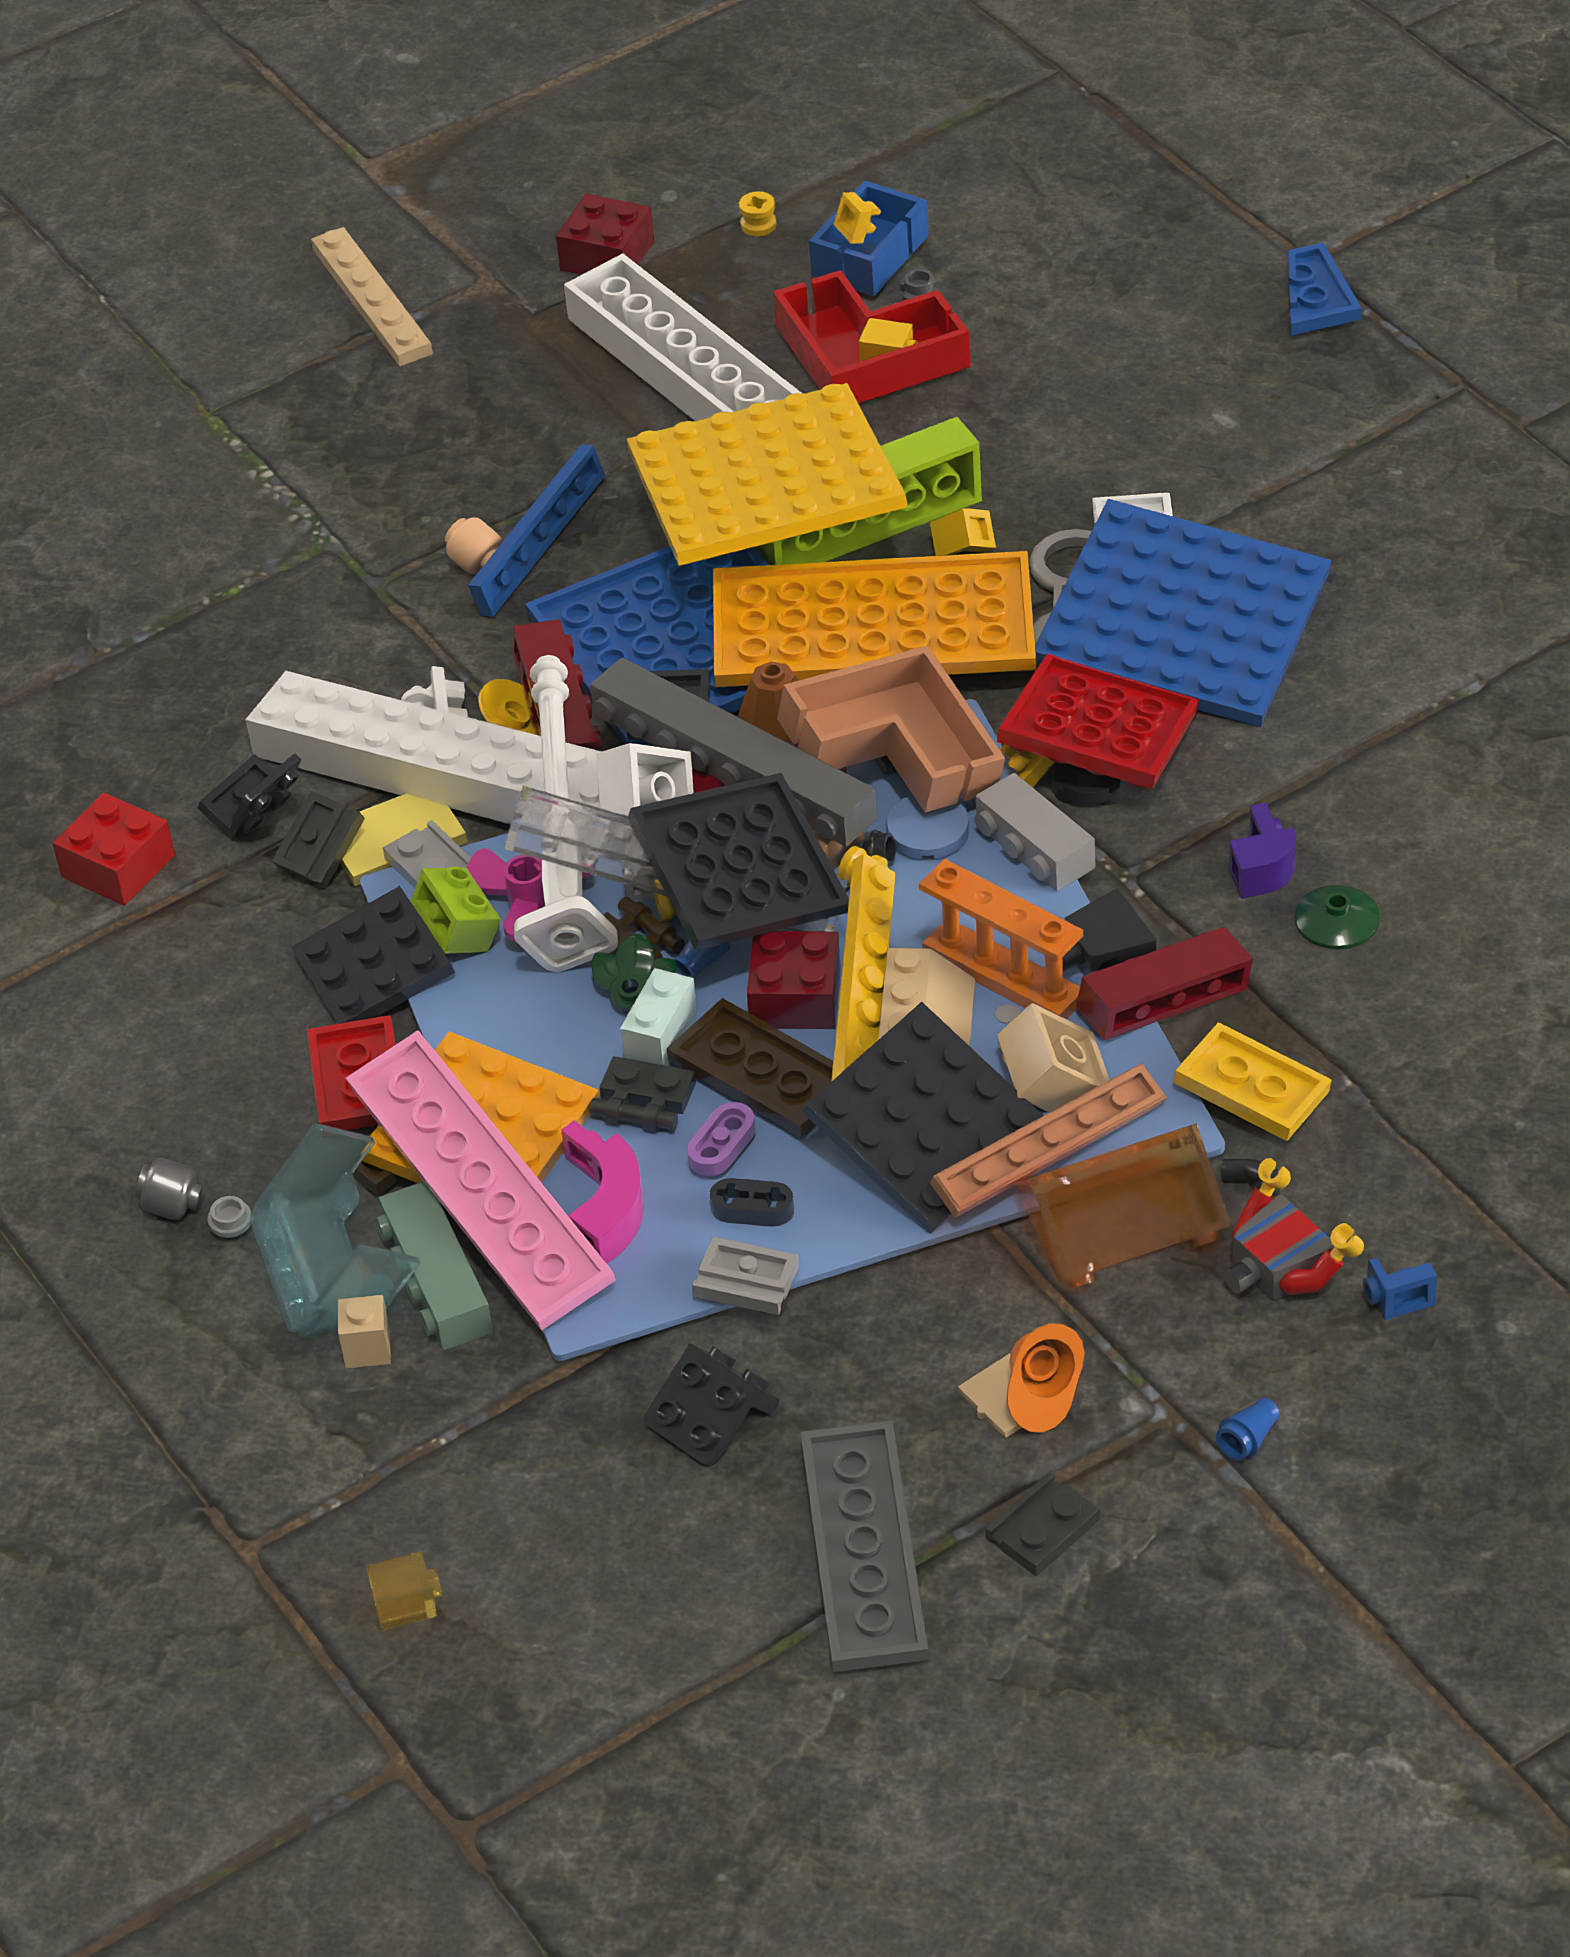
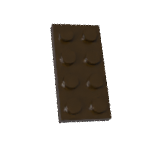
[667,998,833,1137]

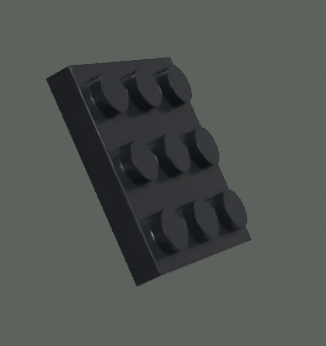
[291,886,455,1024]

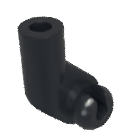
[1222,1159,1280,1196]

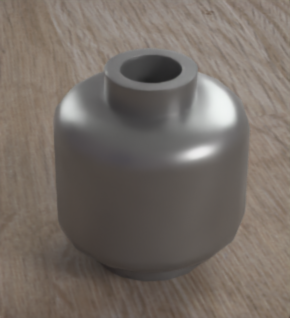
[134,1158,203,1220]

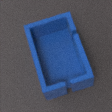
[809,181,929,296]

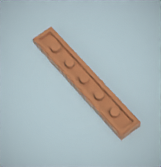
[930,1063,1167,1218]

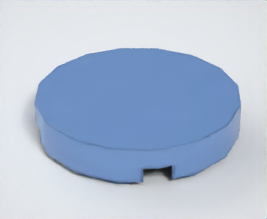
[886,794,969,860]

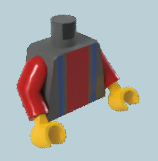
[1223,1158,1364,1300]

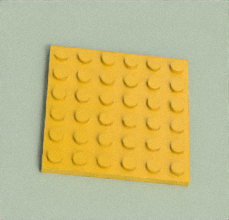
[627,383,908,566]

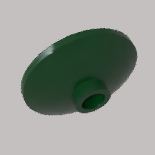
[1295,885,1380,949]

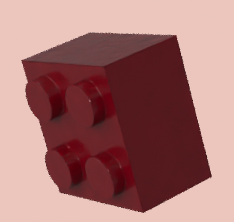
[556,193,654,275]
[747,931,841,1029]

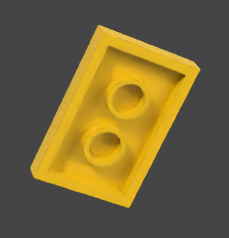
[1173,1022,1332,1141]

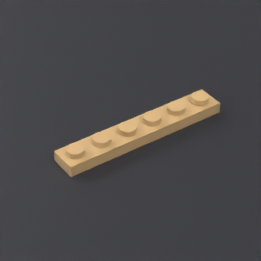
[311,227,433,367]

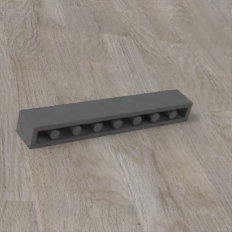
[590,657,877,847]

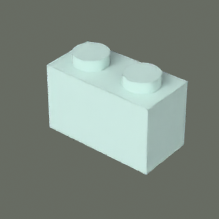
[620,968,698,1066]

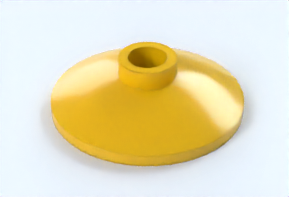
[478,679,536,735]

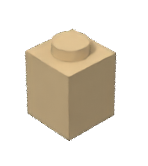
[338,1295,391,1368]

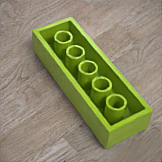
[756,417,982,565]

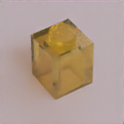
[366,1552,442,1631]

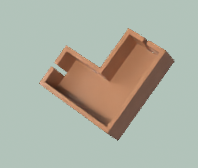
[777,646,1005,813]

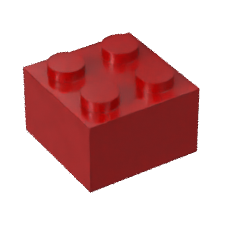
[52,792,175,906]

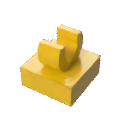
[833,192,881,244]
[1000,744,1054,788]

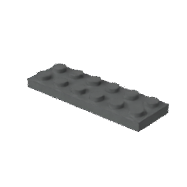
[800,1420,929,1672]

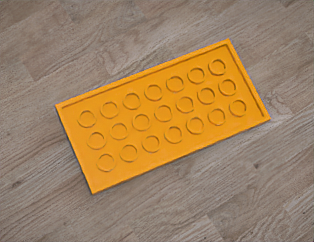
[713,551,1036,687]

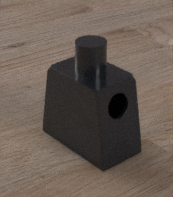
[1062,888,1157,976]

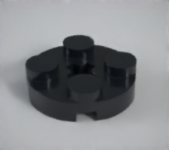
[1048,762,1128,805]

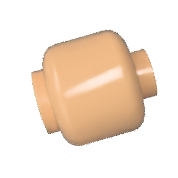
[445,517,502,575]

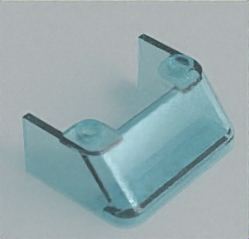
[251,1123,421,1336]

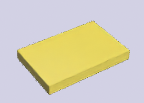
[340,793,467,886]

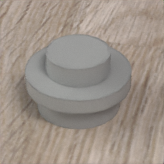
[208,1196,252,1238]

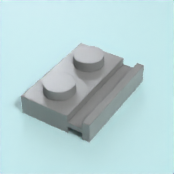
[383,820,471,888]
[692,1236,799,1315]

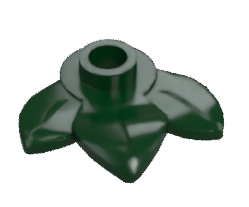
[591,933,676,1013]

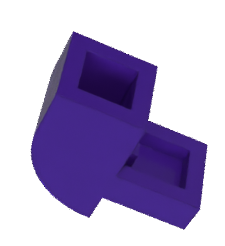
[1229,803,1296,899]

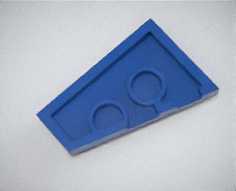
[1288,242,1362,335]

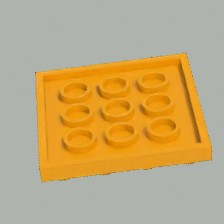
[360,1031,600,1183]

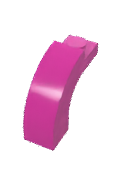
[561,1120,644,1264]

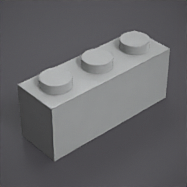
[975,773,1095,891]

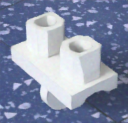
[401,666,468,717]

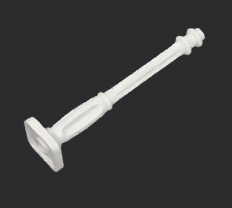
[514,655,618,972]

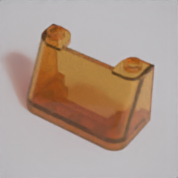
[1015,1123,1231,1289]

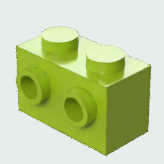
[411,866,501,954]

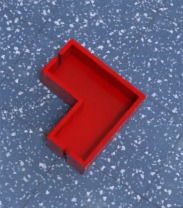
[773,270,971,403]

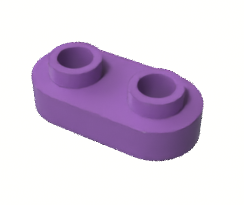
[687,1102,756,1176]

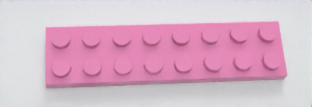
[346,1030,616,1331]

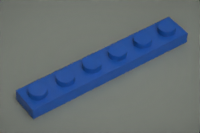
[468,444,606,617]

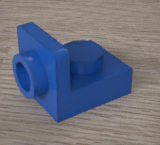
[1363,1258,1437,1320]

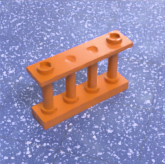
[919,858,1084,1019]

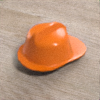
[1006,1323,1085,1432]

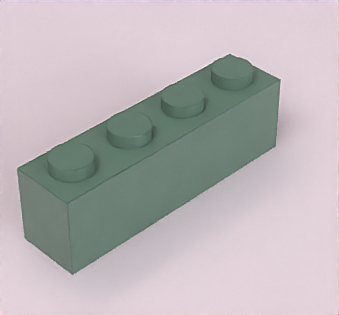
[375,1181,493,1351]

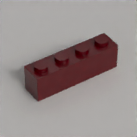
[512,619,602,750]
[1076,927,1253,1040]

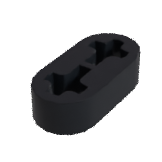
[710,1178,794,1227]

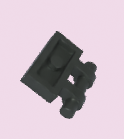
[590,1056,696,1131]

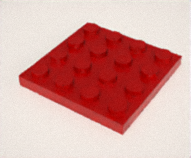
[996,653,1199,789]

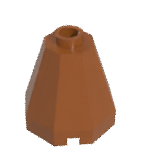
[738,661,798,742]

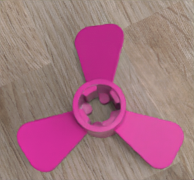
[466,848,595,942]

